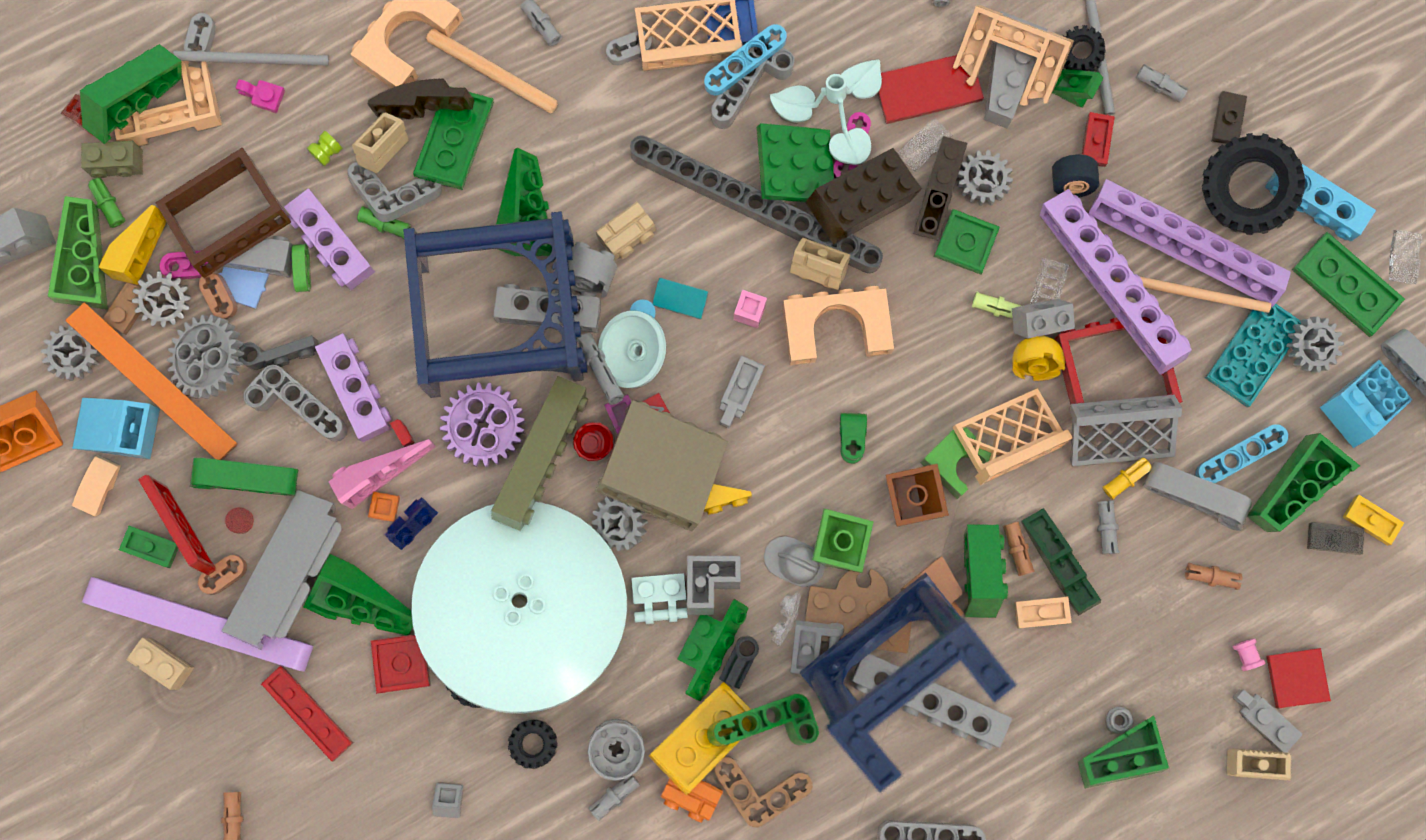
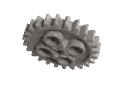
[167,315,244,399]

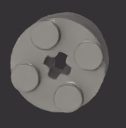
[568,242,617,297]

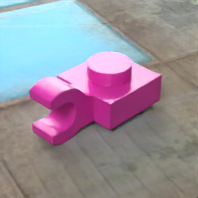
[235,79,285,113]

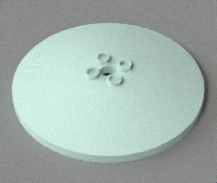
[412,502,627,713]

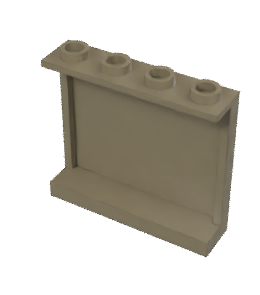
[595,400,728,532]

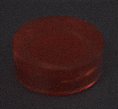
[225,507,254,534]

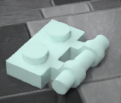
[632,573,688,624]

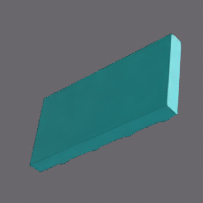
[1205,304,1301,408]

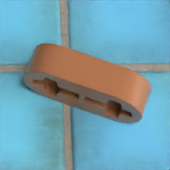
[199,273,237,319]
[198,555,247,595]

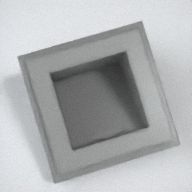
[432,783,463,818]

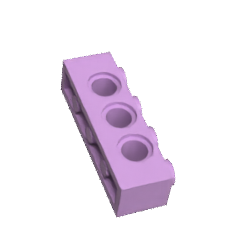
[284,188,375,290]
[315,333,392,442]

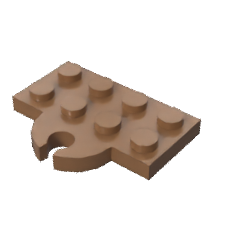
[805,569,912,653]

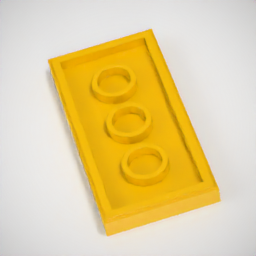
[649,682,751,795]

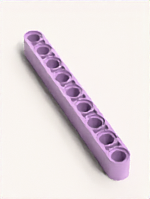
[82,577,313,672]

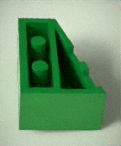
[1077,715,1169,789]

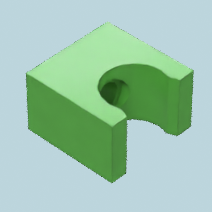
[920,422,997,499]

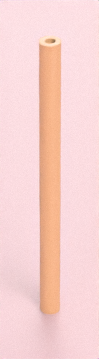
[1114,276,1271,313]

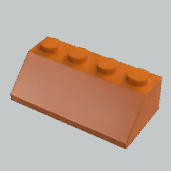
[0,390,63,472]

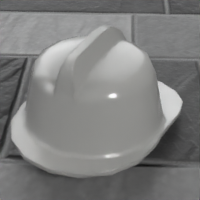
[764,536,825,587]

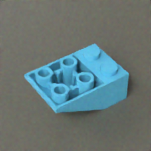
[1320,360,1412,448]
[72,398,160,459]

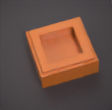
[368,492,400,522]

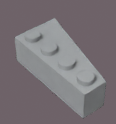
[0,208,56,266]

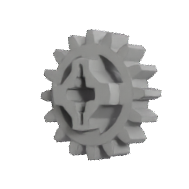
[957,150,1013,206]
[132,270,191,327]
[1287,317,1344,372]
[41,325,101,381]
[592,496,648,551]

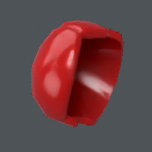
[573,422,613,461]

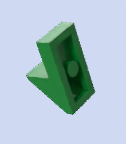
[1052,69,1103,108]

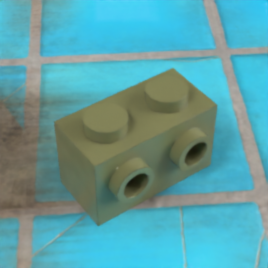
[81,141,143,178]

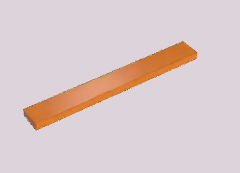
[65,302,238,460]

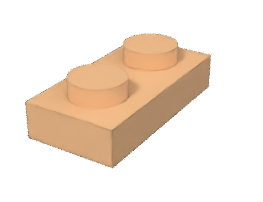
[1014,597,1072,629]

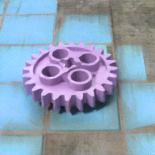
[440,383,525,467]

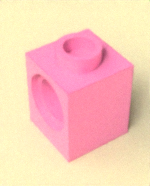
[734,290,767,328]

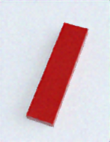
[261,666,353,762]

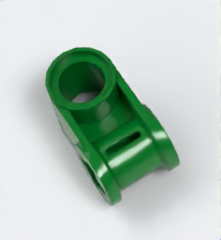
[840,413,867,464]

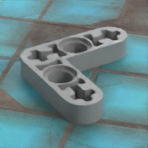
[348,162,442,222]

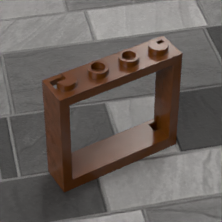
[155,147,292,278]

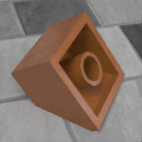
[886,464,949,527]

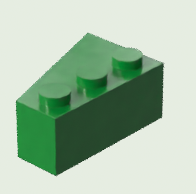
[964,524,1008,618]

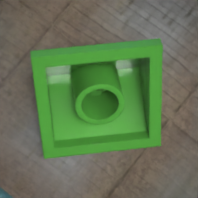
[812,509,873,573]

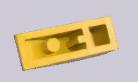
[98,205,167,285]

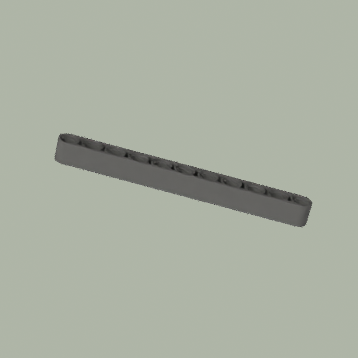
[630,135,883,274]

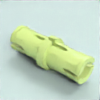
[972,291,1024,319]

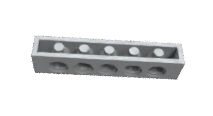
[850,654,1012,750]

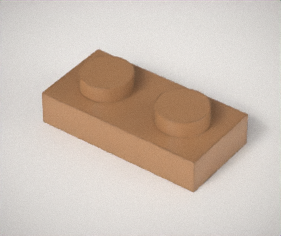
[103,282,149,335]

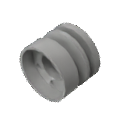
[588,719,645,781]

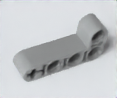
[711,40,794,129]
[1381,329,1426,397]
[243,365,348,442]
[1143,462,1252,531]
[877,820,986,840]

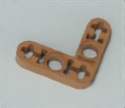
[715,757,812,827]

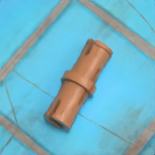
[1002,521,1035,576]
[1185,563,1242,590]
[221,792,243,840]

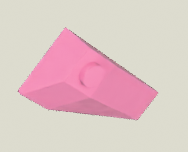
[329,439,436,509]

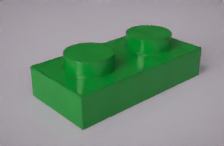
[119,526,179,568]

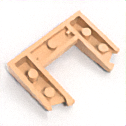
[953,5,1074,106]
[114,61,222,146]

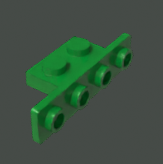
[677,599,749,701]

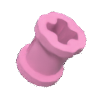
[1232,638,1265,671]

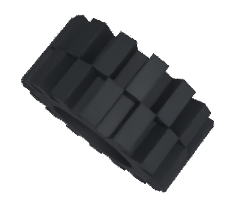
[1063,25,1106,72]
[508,720,558,769]

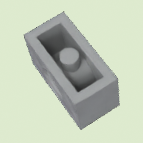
[1012,299,1075,338]

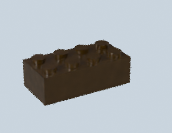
[805,148,922,244]

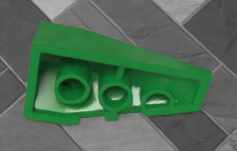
[496,148,552,256]
[303,554,413,636]

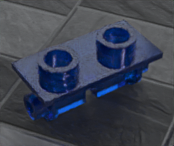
[385,497,438,550]

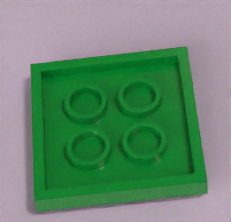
[756,123,834,202]

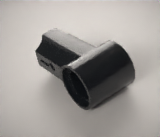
[719,636,759,689]

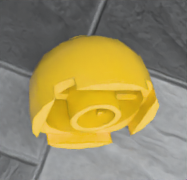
[1012,335,1065,381]

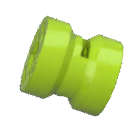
[307,131,343,166]

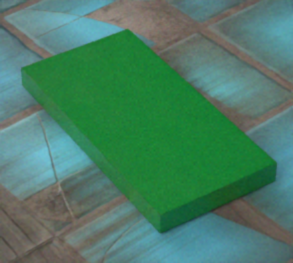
[413,86,494,190]
[1292,232,1405,337]

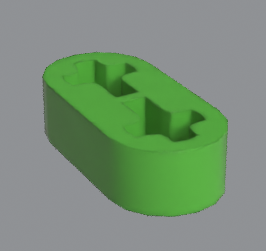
[292,244,311,292]

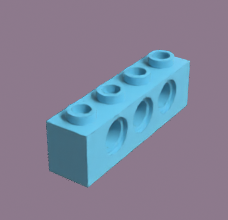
[1265,164,1376,241]

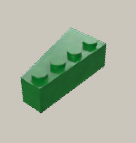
[1247,433,1360,532]

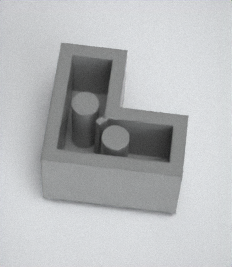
[687,556,741,615]

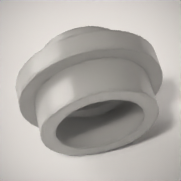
[1106,707,1133,734]

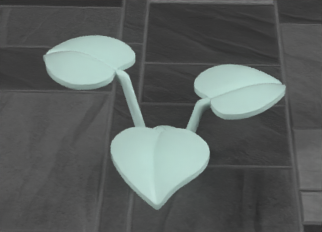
[770,60,882,165]

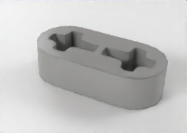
[184,13,216,52]
[606,31,652,65]

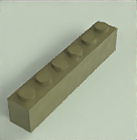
[491,376,589,531]

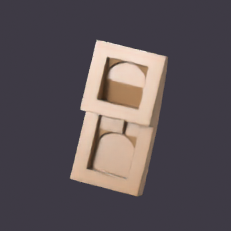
[72,455,121,516]

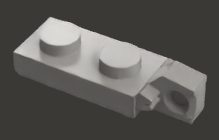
[719,355,765,429]
[1232,689,1303,753]

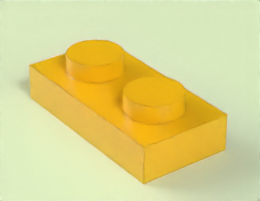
[1343,495,1404,546]

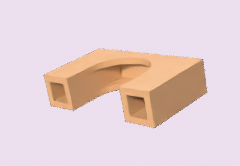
[351,0,463,88]
[783,286,894,365]

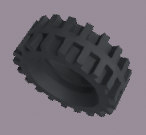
[1202,133,1305,235]

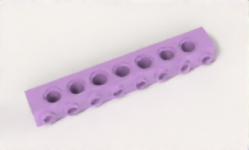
[1088,179,1291,307]
[1040,189,1192,375]

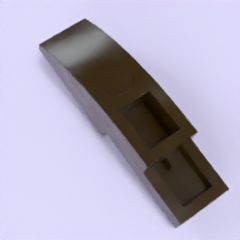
[367,78,474,120]
[913,136,968,241]

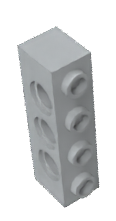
[493,284,601,333]

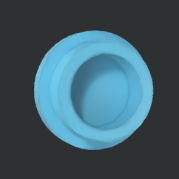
[630,300,656,318]

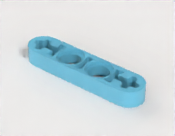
[704,24,787,96]
[1195,424,1288,483]

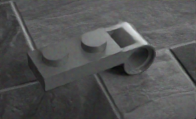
[238,335,319,370]

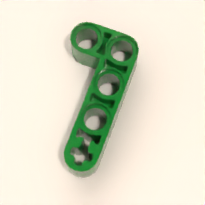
[189,458,299,496]
[707,694,819,746]

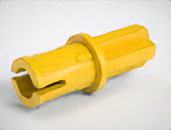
[1102,457,1152,500]

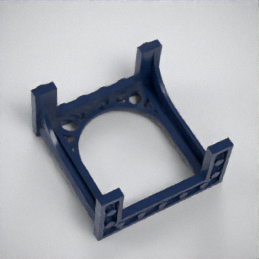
[403,211,588,398]
[800,572,1017,793]

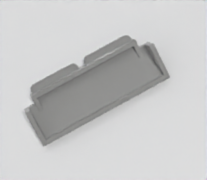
[222,490,342,650]

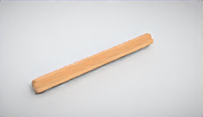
[426,29,558,113]

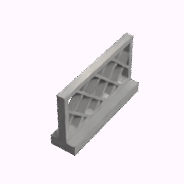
[1070,395,1182,466]

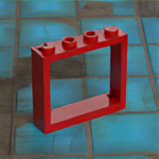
[1054,317,1183,427]

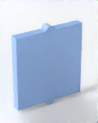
[215,267,269,309]

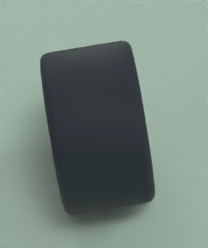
[1052,154,1099,198]

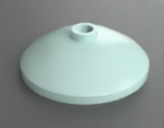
[598,311,666,388]

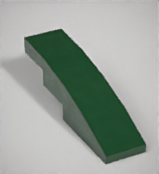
[1021,508,1101,616]

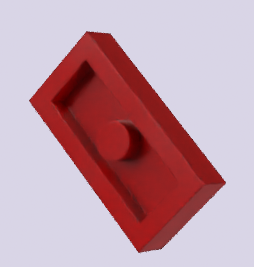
[1082,112,1115,167]

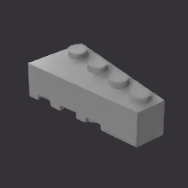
[984,11,1048,129]

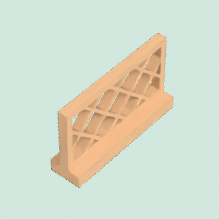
[635,0,742,71]
[953,388,1073,485]

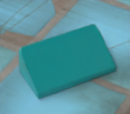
[652,278,708,319]

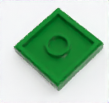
[934,209,1000,275]

